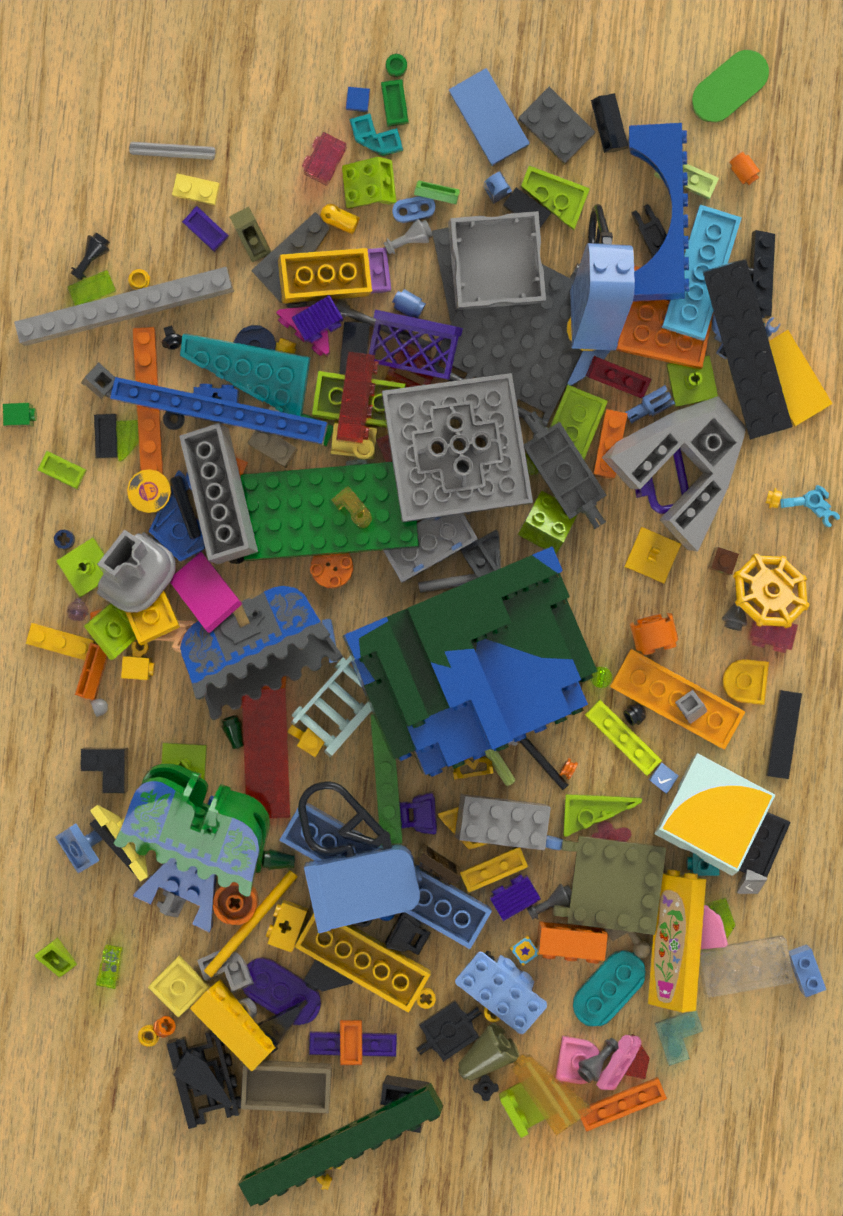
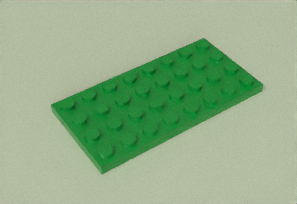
[241,462,419,561]

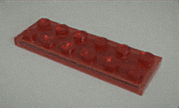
[242,688,291,818]

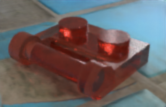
[385,346,441,387]

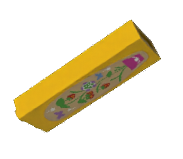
[648,869,706,1013]

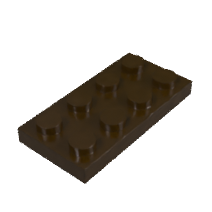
[418,843,461,885]

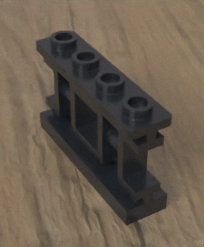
[167,1030,241,1129]

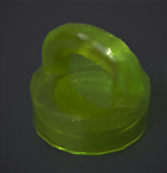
[590,666,612,688]

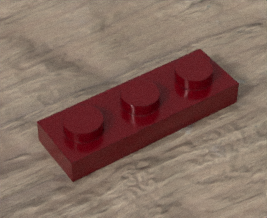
[586,356,652,399]

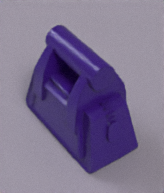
[399,791,437,835]

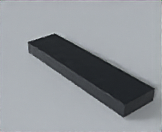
[766,690,802,779]

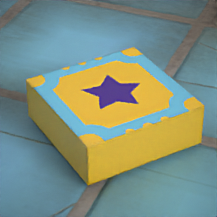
[510,935,539,966]

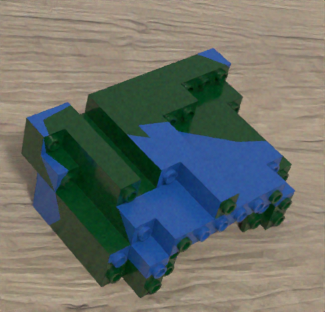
[343,546,598,777]

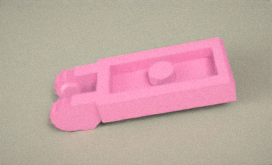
[596,1035,642,1090]

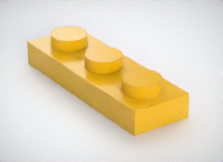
[26,623,95,660]
[460,847,528,893]

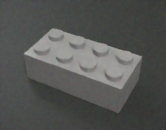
[455,794,551,850]

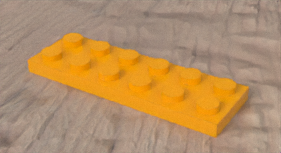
[609,649,745,750]

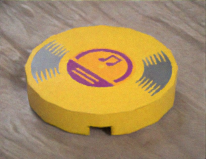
[127,469,172,513]

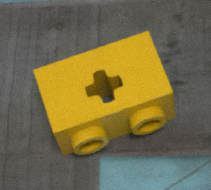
[265,900,308,953]

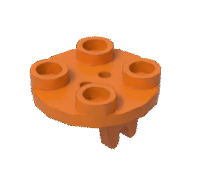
[310,553,354,588]

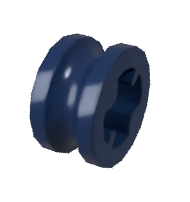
[54,529,75,549]

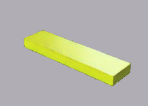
[585,699,662,776]

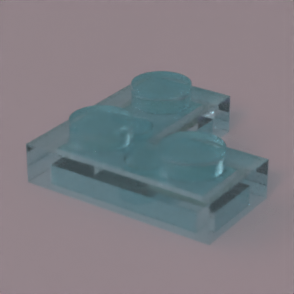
[654,1011,703,1066]

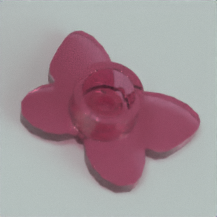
[591,820,632,842]

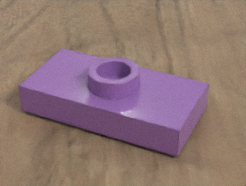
[368,247,391,294]

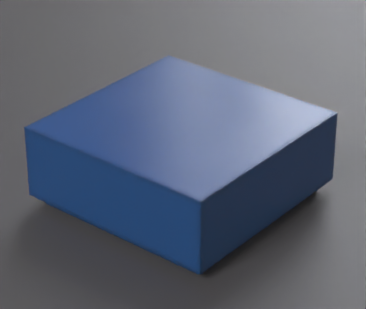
[346,87,370,112]

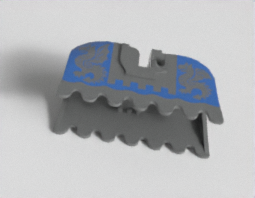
[180,586,343,720]

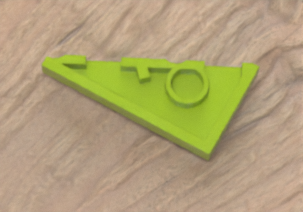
[563,794,642,837]

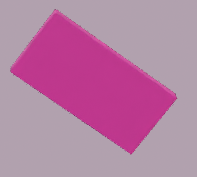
[170,552,242,633]

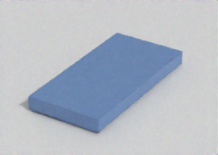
[449,68,530,166]

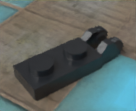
[631,204,667,258]

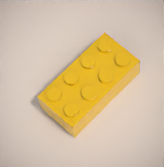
[278,248,372,303]

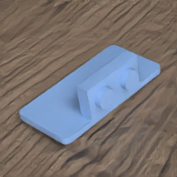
[455,952,547,1034]

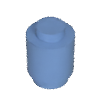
[392,289,426,318]

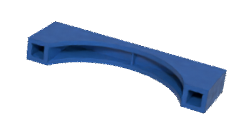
[629,123,689,301]

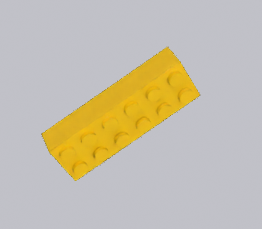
[294,912,431,1013]

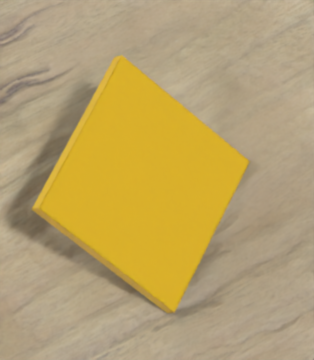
[624,527,681,584]

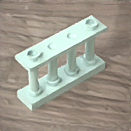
[291,656,372,757]

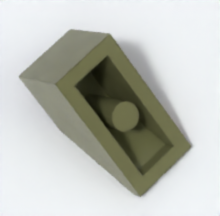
[229,207,271,263]

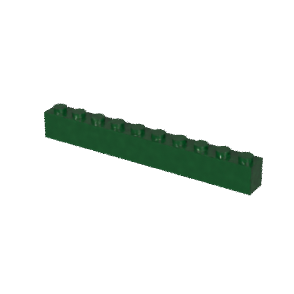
[238,1083,444,1207]

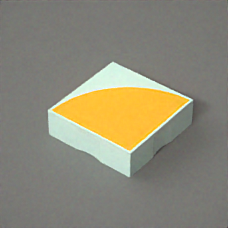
[654,753,775,876]

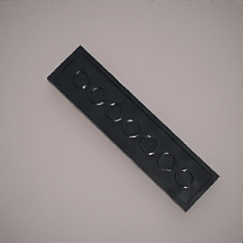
[703,258,792,440]

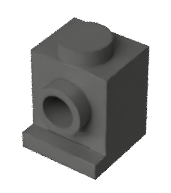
[81,362,115,399]

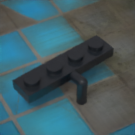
[748,230,775,319]

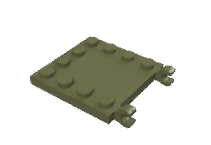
[553,836,666,935]

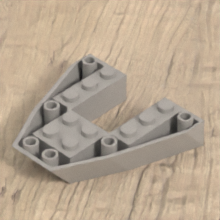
[602,396,746,552]

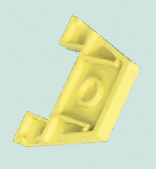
[90,805,148,882]

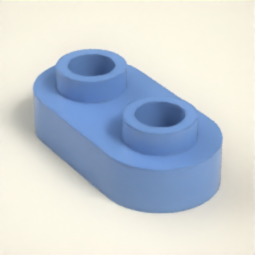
[392,196,435,223]

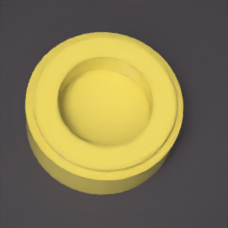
[353,436,375,459]

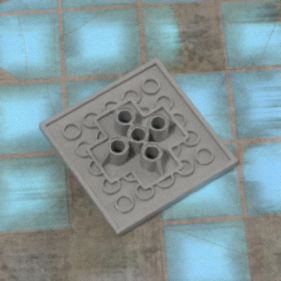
[381,373,533,523]

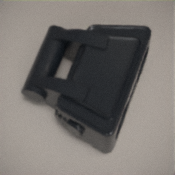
[385,912,431,955]

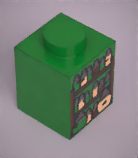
[3,403,37,428]

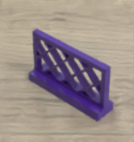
[367,310,463,380]

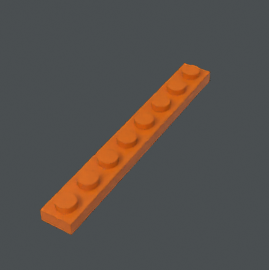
[133,327,164,475]

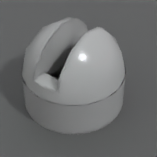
[90,699,108,717]

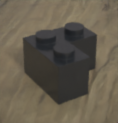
[81,747,128,793]
[380,1075,430,1133]

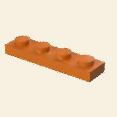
[577,1077,667,1132]

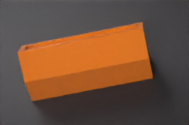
[75,642,108,700]

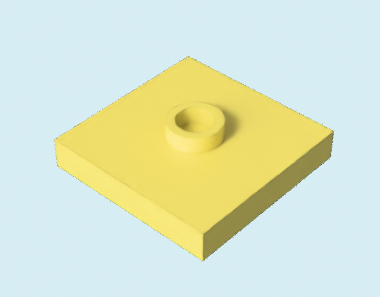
[148,955,210,1018]

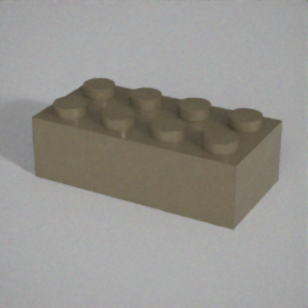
[241,1060,332,1113]

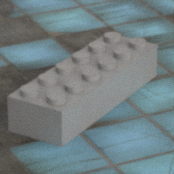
[179,423,258,564]

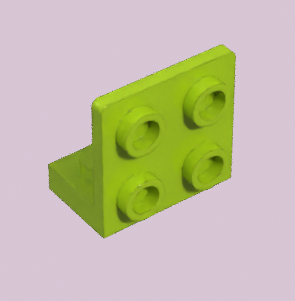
[342,157,396,209]
[517,491,578,554]
[499,1074,557,1138]

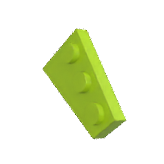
[521,166,590,230]

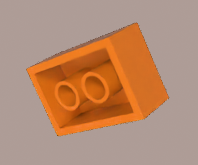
[536,921,608,964]

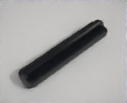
[170,476,201,539]

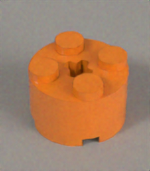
[630,613,679,655]
[213,882,259,925]

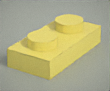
[172,173,220,206]

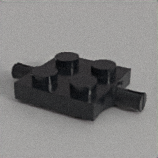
[416,1000,482,1062]

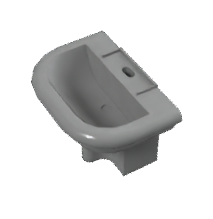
[97,530,176,612]

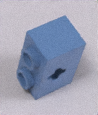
[786,944,827,997]

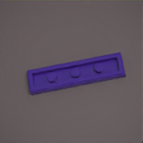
[309,1031,397,1057]

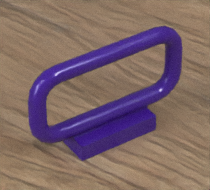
[635,448,689,514]

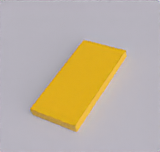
[769,330,833,427]

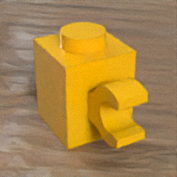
[121,641,155,680]
[288,724,325,757]

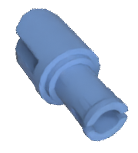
[625,385,675,424]

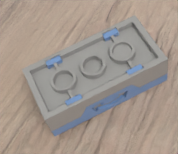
[383,514,478,583]

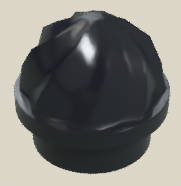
[623,704,646,726]

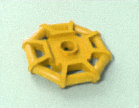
[733,553,809,628]

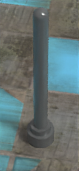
[336,299,432,350]

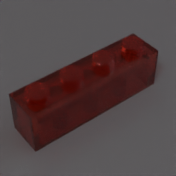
[336,352,379,445]

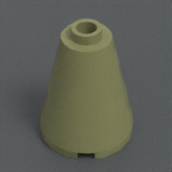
[458,1023,519,1081]

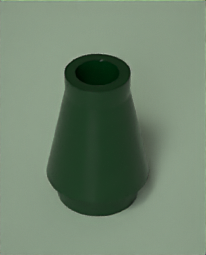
[221,715,245,749]
[262,849,295,871]

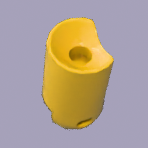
[320,204,360,234]

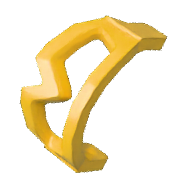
[453,757,494,780]

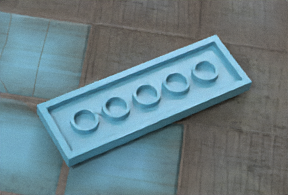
[662,205,742,341]

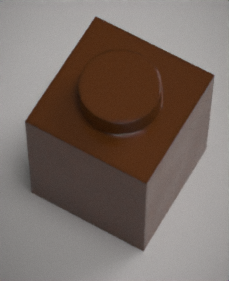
[708,547,739,575]

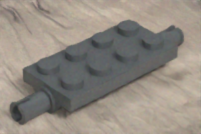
[524,411,607,530]

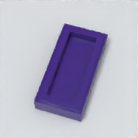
[182,206,229,252]

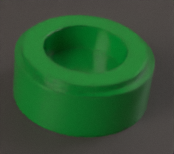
[386,54,407,77]

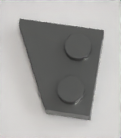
[461,529,501,578]

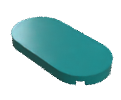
[573,950,646,1027]

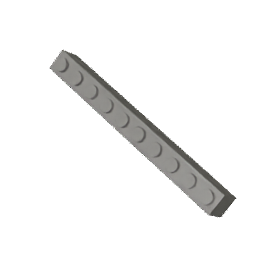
[14,267,234,346]

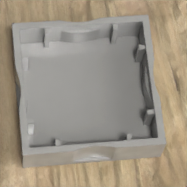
[448,211,546,310]

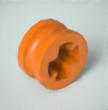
[559,758,578,780]
[153,1016,176,1038]

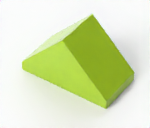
[34,937,77,978]

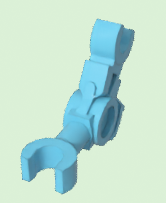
[780,485,840,527]

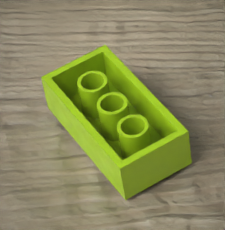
[312,371,406,428]

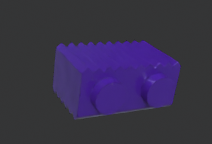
[292,295,344,343]
[490,874,541,921]

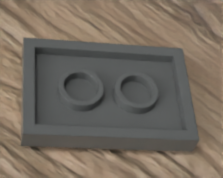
[518,87,595,165]

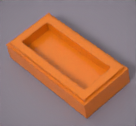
[340,1020,362,1065]

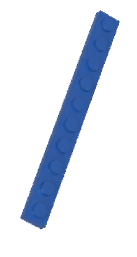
[110,377,328,445]

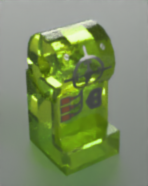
[96,944,123,989]

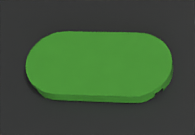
[692,50,769,123]

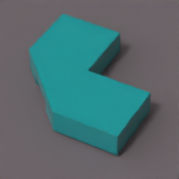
[349,113,403,157]

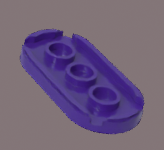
[243,958,321,1025]

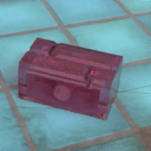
[302,132,347,186]

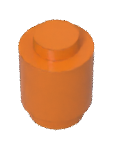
[729,152,761,185]

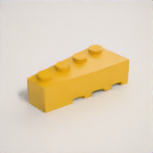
[190,979,276,1071]

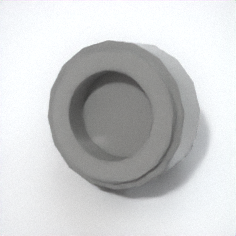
[239,997,257,1018]

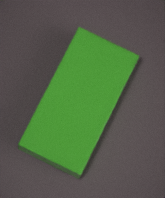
[414,180,460,205]

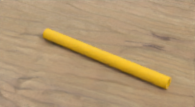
[204,870,298,978]

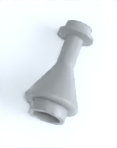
[384,219,433,255]

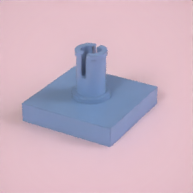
[55,824,102,873]

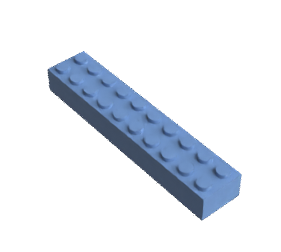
[279,803,492,949]

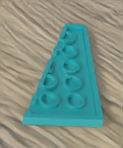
[180,333,311,417]

